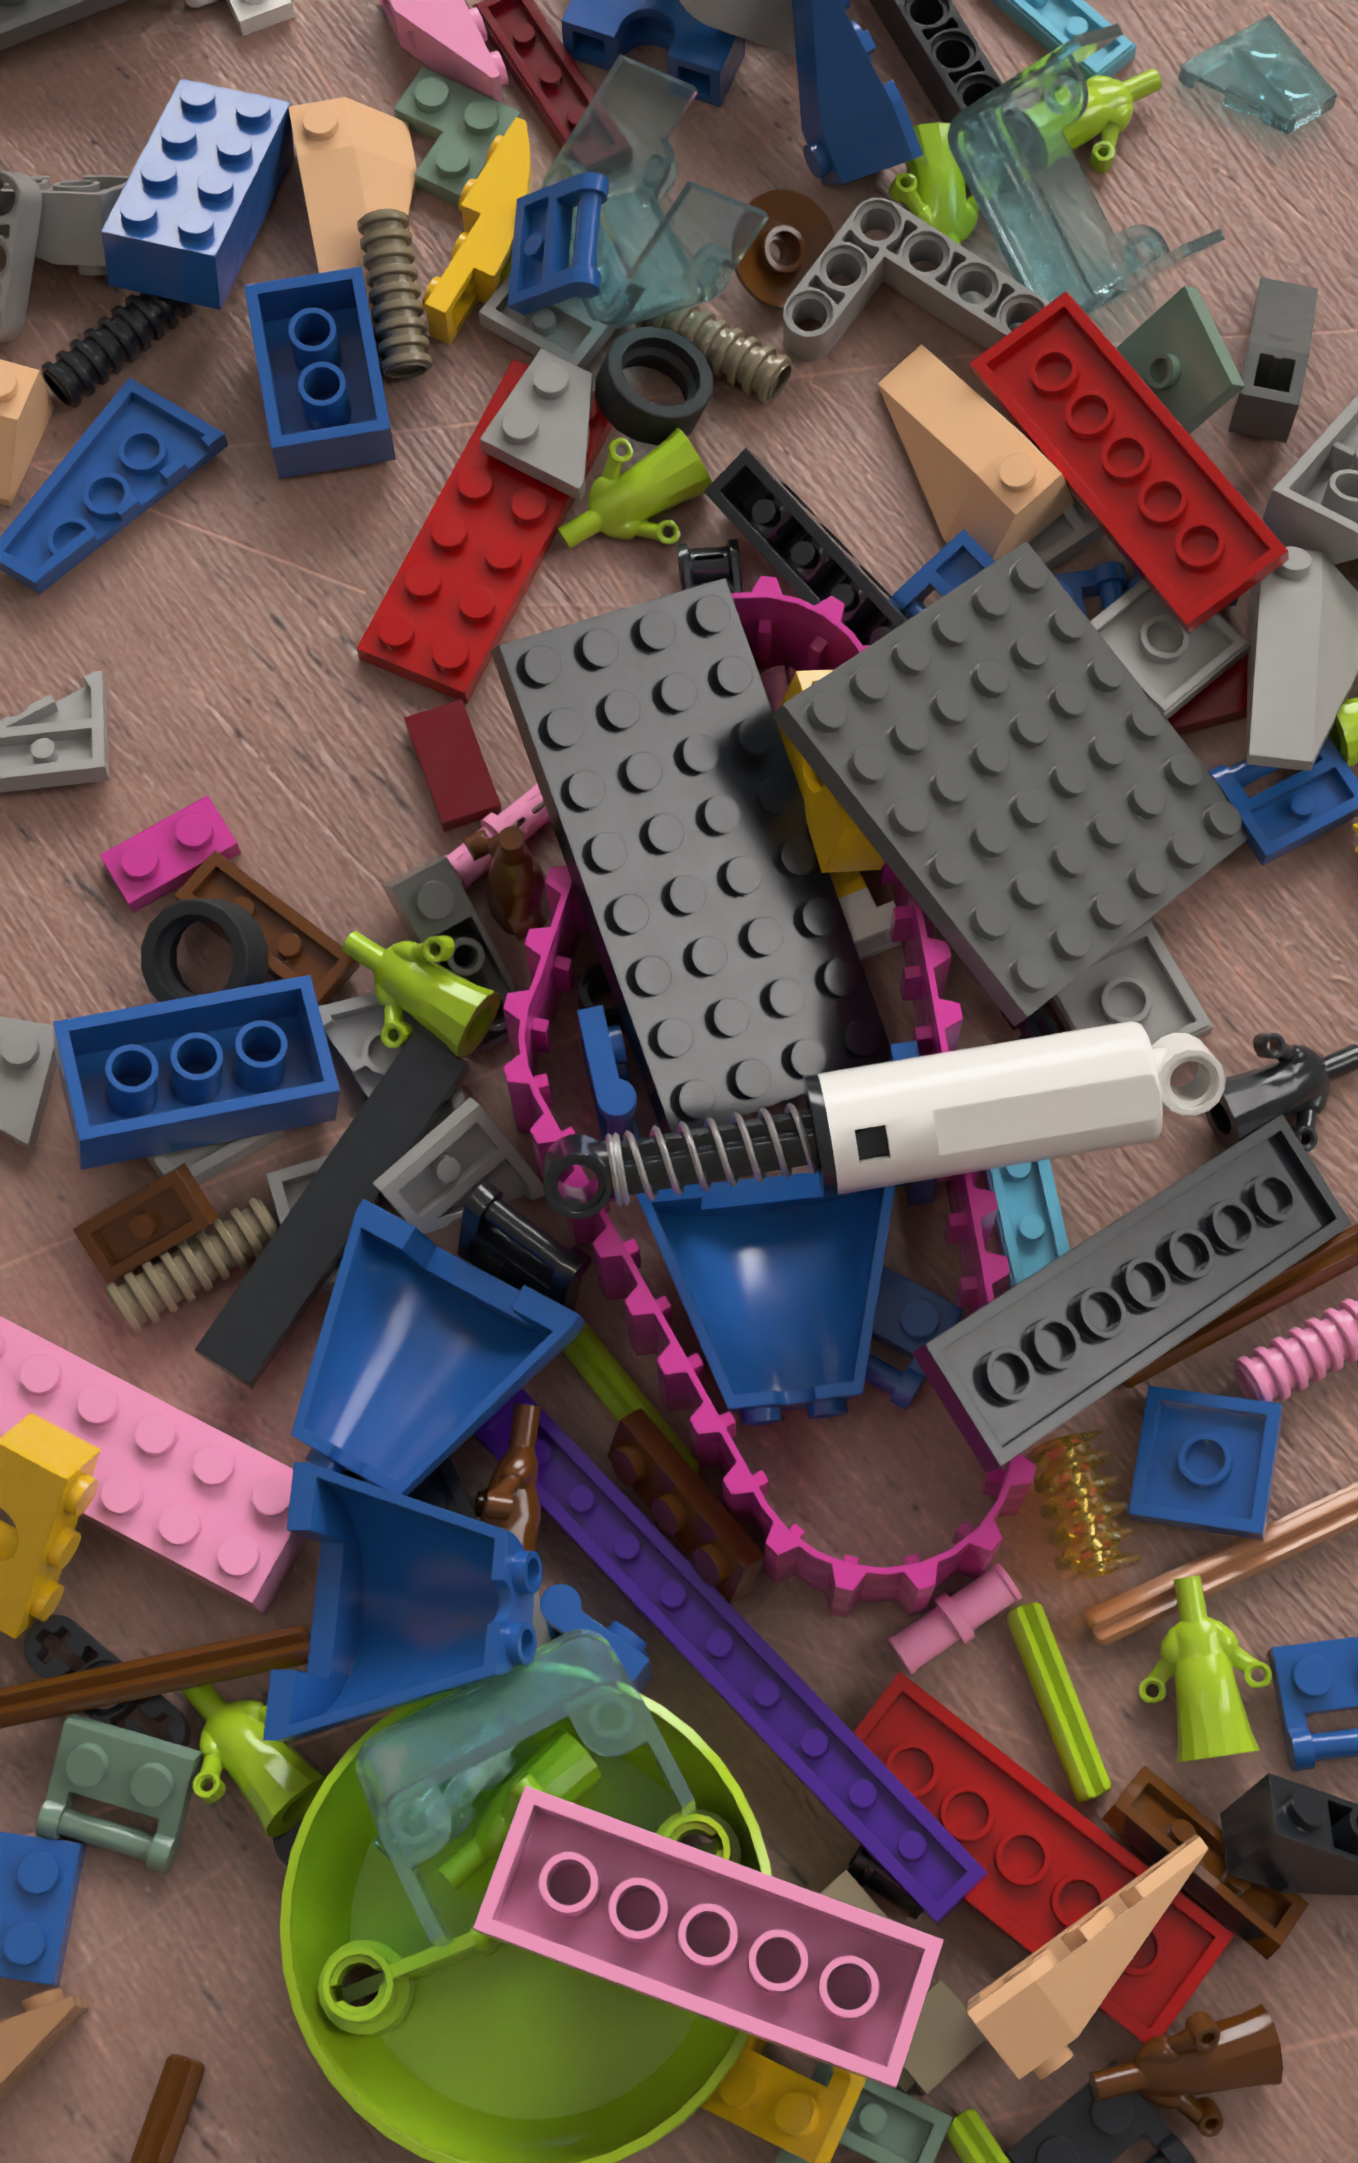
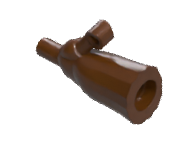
[463,826,549,941]
[475,1403,541,1551]
[1089,2004,1283,2137]

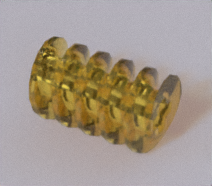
[1026,1431,1142,1580]

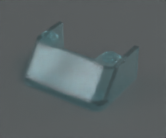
[948,23,1225,315]
[540,54,769,328]
[356,1629,696,1948]

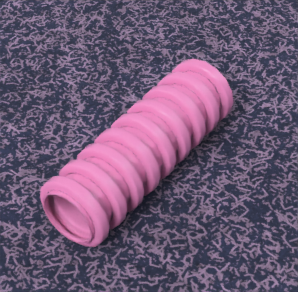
[1234,1294,1358,1402]

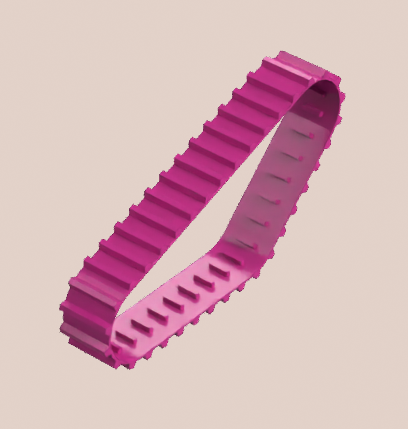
[503,576,1036,1618]

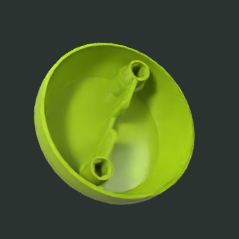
[280,1667,772,2163]

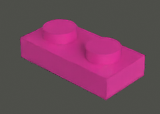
[100,795,241,913]

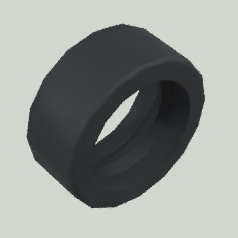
[595,326,713,446]
[141,899,268,1002]

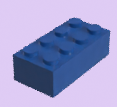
[101,79,294,310]
[53,975,340,1170]

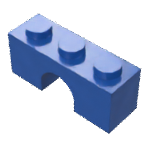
[561,0,745,108]

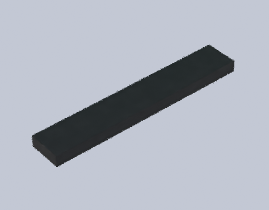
[195,1031,470,1389]

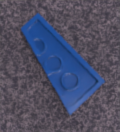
[0,377,228,594]

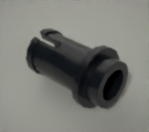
[846,1845,923,1920]

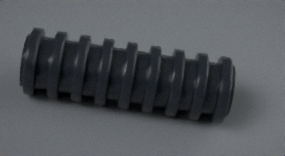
[41,292,192,408]

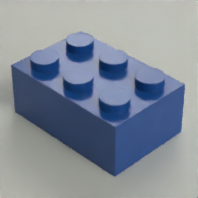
[244,266,396,479]

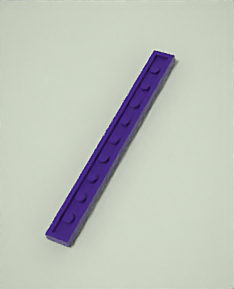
[473,1389,987,1925]

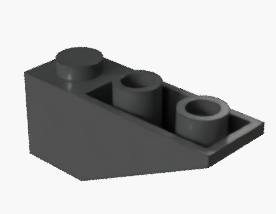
[1228,277,1318,443]
[382,855,518,1054]

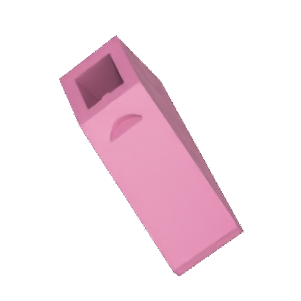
[380,0,509,103]

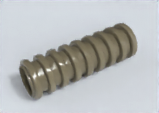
[357,209,433,379]
[635,283,792,405]
[106,1197,278,1335]

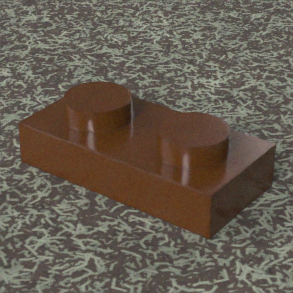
[73,1163,219,1284]

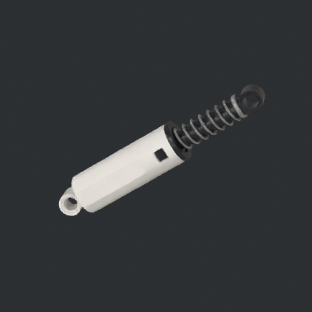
[543,1021,1226,1219]

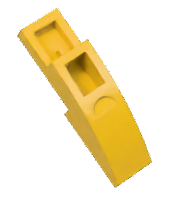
[423,117,533,345]

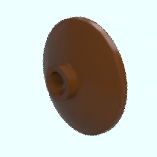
[730,189,835,309]

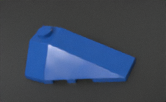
[792,0,923,185]

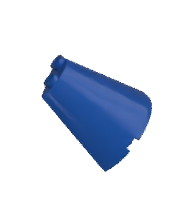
[636,1172,896,1426]
[291,1199,585,1496]
[263,1462,543,1742]

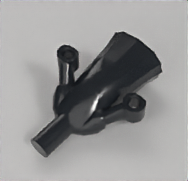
[1205,1033,1358,1152]

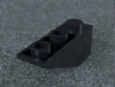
[1220,1773,1358,1895]

